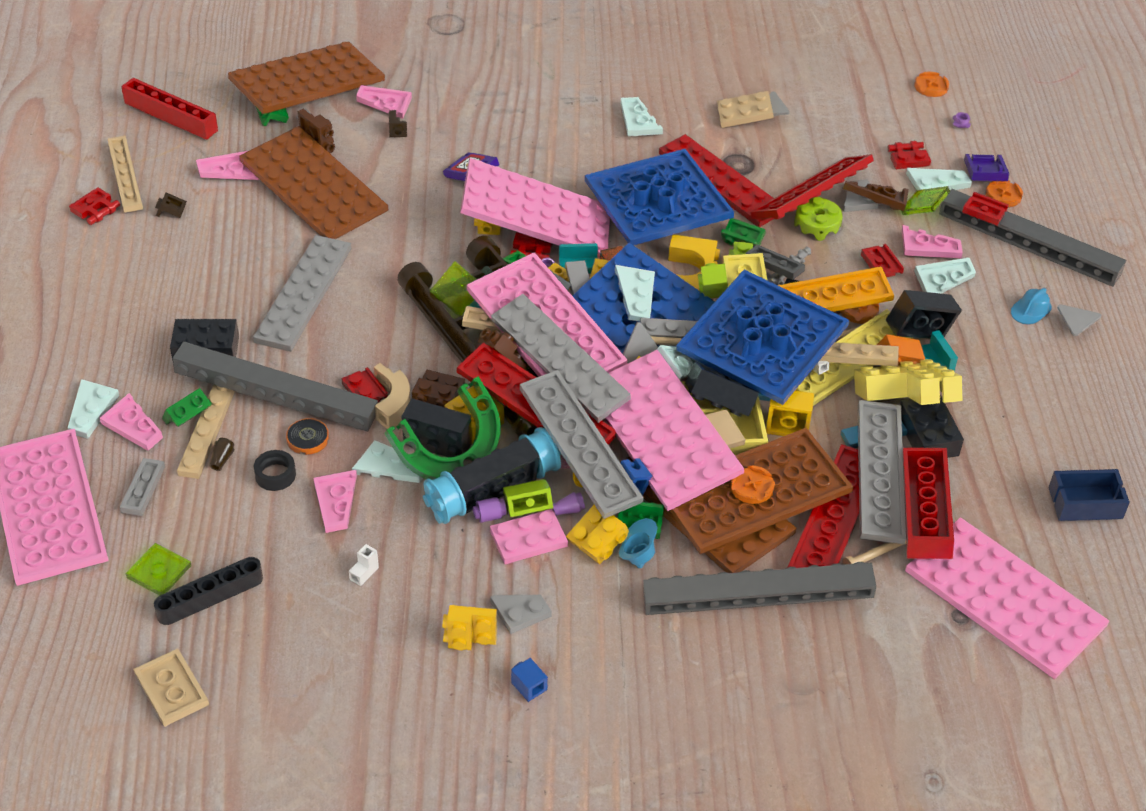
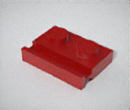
[962,192,1009,225]
[861,244,904,277]
[341,367,388,402]

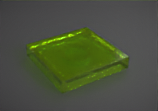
[901,186,950,215]
[430,261,477,317]
[125,543,192,596]

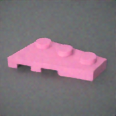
[356,85,412,119]
[196,151,259,180]
[901,225,963,258]
[100,393,163,451]
[313,470,357,533]

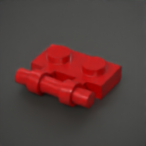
[887,141,931,170]
[69,187,120,225]
[510,232,553,260]

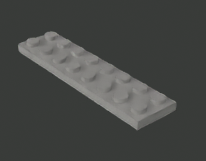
[253,235,352,352]
[491,294,631,423]
[520,370,643,519]
[857,400,906,544]

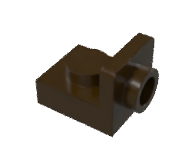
[389,110,407,137]
[155,192,187,218]

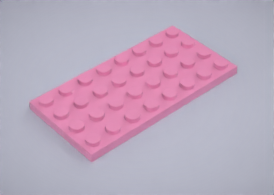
[460,158,610,260]
[467,252,627,377]
[604,350,744,511]
[0,428,109,586]
[905,517,1109,680]

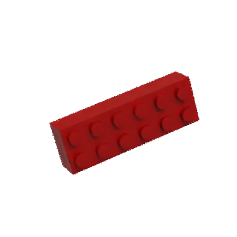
[903,448,954,559]

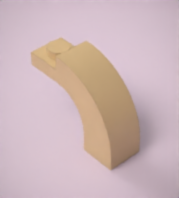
[374,363,411,429]

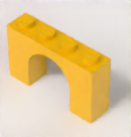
[668,234,720,294]

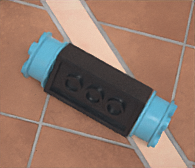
[423,427,562,524]

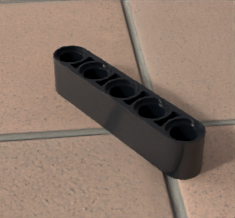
[154,557,263,625]

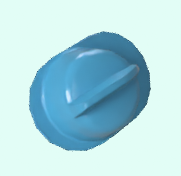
[1011,288,1052,324]
[618,518,657,568]

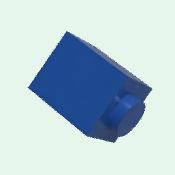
[511,657,548,702]

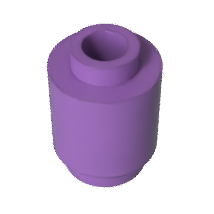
[473,497,507,523]

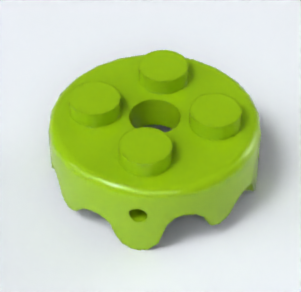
[794,197,843,241]

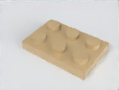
[717,91,774,128]
[134,648,209,727]

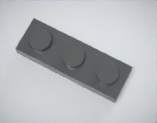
[746,245,805,280]

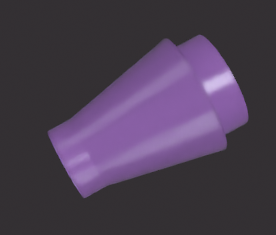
[553,492,586,516]

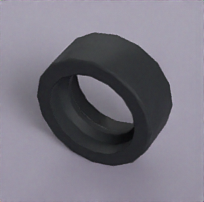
[253,450,296,491]

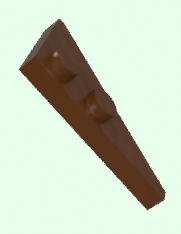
[842,181,909,211]

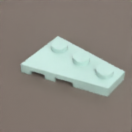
[614,265,655,322]
[68,379,119,439]
[352,440,423,483]

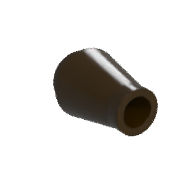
[209,437,235,471]

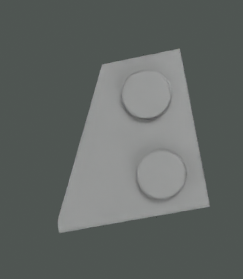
[843,179,879,212]
[490,595,552,634]

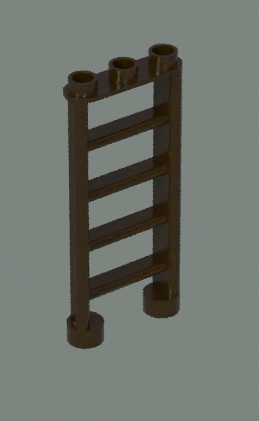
[397,235,538,436]

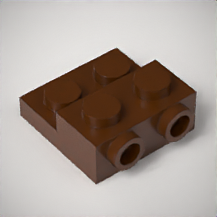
[297,109,335,153]
[477,328,527,370]
[412,369,465,407]

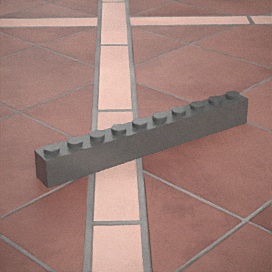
[939,189,1127,287]
[173,342,378,432]
[643,562,877,615]

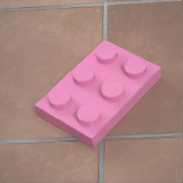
[490,509,568,564]

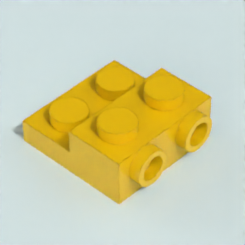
[566,505,629,564]
[442,605,497,650]

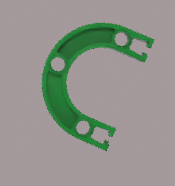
[384,377,501,480]

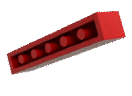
[121,78,218,140]

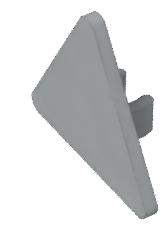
[769,91,789,117]
[1057,304,1102,336]
[623,322,658,364]

